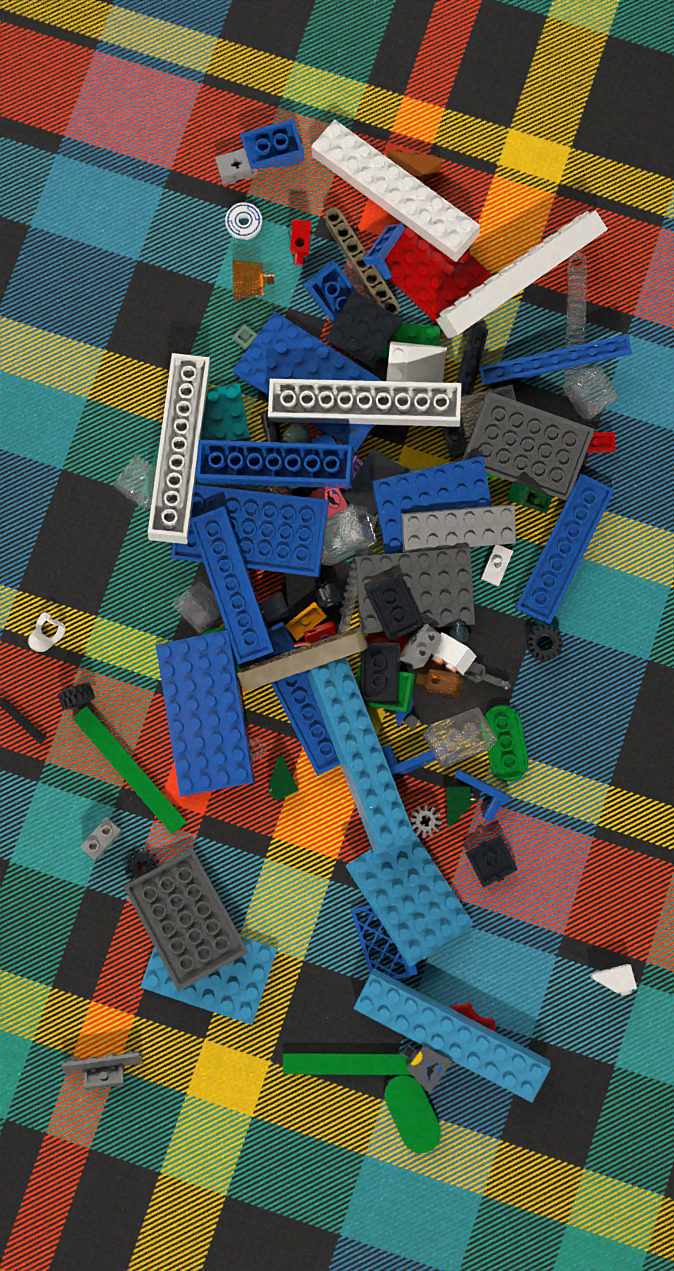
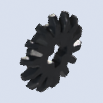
[125,848,159,879]

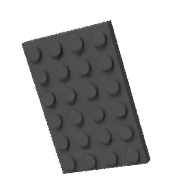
[462,391,595,500]
[355,548,475,633]
[123,849,249,992]

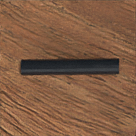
[0,698,47,744]

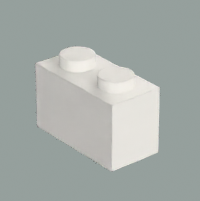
[431,632,477,675]

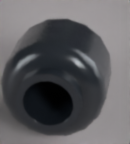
[315,581,343,611]

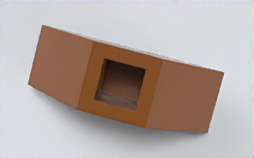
[387,149,443,183]

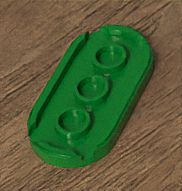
[482,705,529,782]
[384,1075,441,1154]

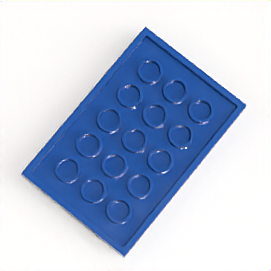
[371,456,492,554]

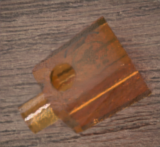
[233,260,275,300]
[416,669,463,698]

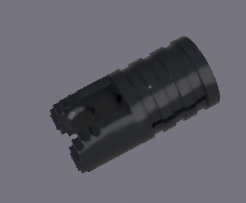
[260,413,281,443]

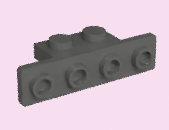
[61,1051,143,1090]

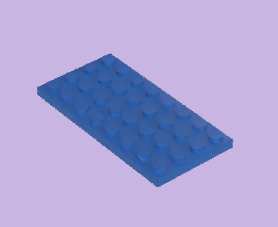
[232,312,382,453]
[171,484,330,577]
[156,630,255,796]

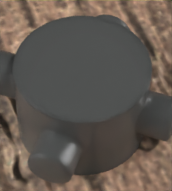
[403,713,420,730]

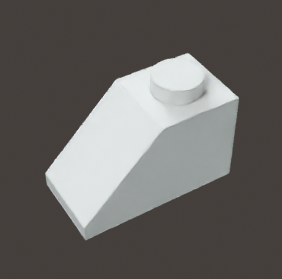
[590,964,637,996]

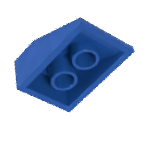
[240,119,304,169]
[302,261,356,324]

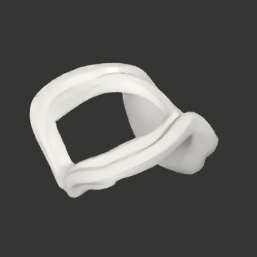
[28,612,66,652]

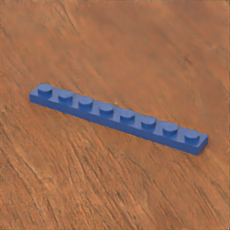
[479,334,632,387]

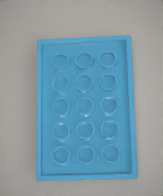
[345,830,474,967]
[141,936,277,1025]

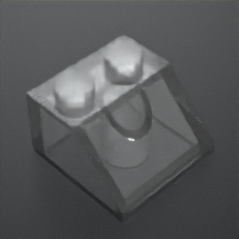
[171,581,221,635]

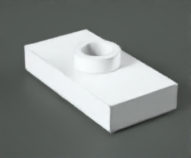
[481,545,513,587]

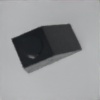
[260,593,289,624]

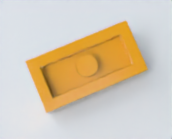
[285,602,327,641]

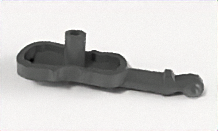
[446,662,511,690]

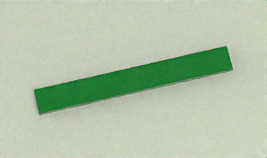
[72,706,187,835]
[283,1053,412,1075]

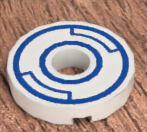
[225,203,262,240]

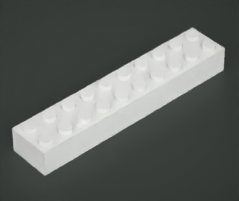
[311,120,480,262]
[436,210,608,339]
[148,353,210,544]
[268,379,461,427]

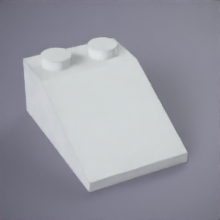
[386,341,447,383]

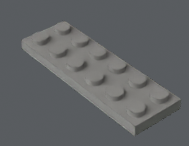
[402,504,516,553]

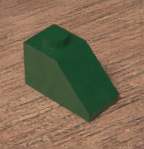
[506,482,553,514]
[268,755,299,801]
[446,787,474,827]

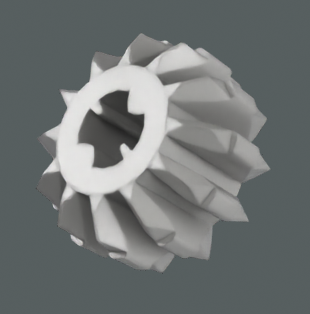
[409,805,442,838]

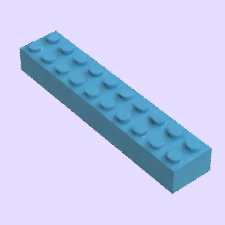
[307,657,416,856]
[354,968,550,1102]

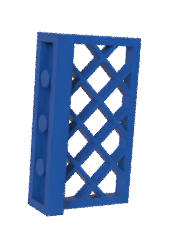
[351,904,420,980]

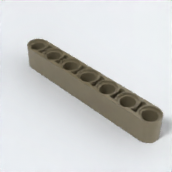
[325,208,399,317]
[236,628,368,691]

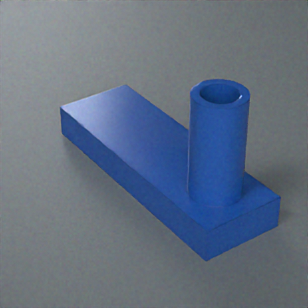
[363,224,405,280]
[381,745,442,779]
[455,768,510,822]

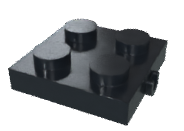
[465,835,518,887]

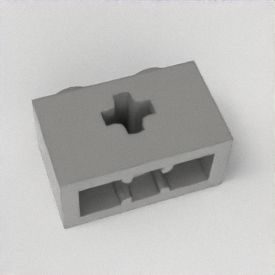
[215,149,258,184]
[400,624,442,669]
[80,817,123,860]

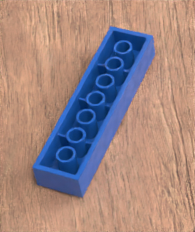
[196,440,354,488]

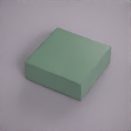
[232,324,258,351]

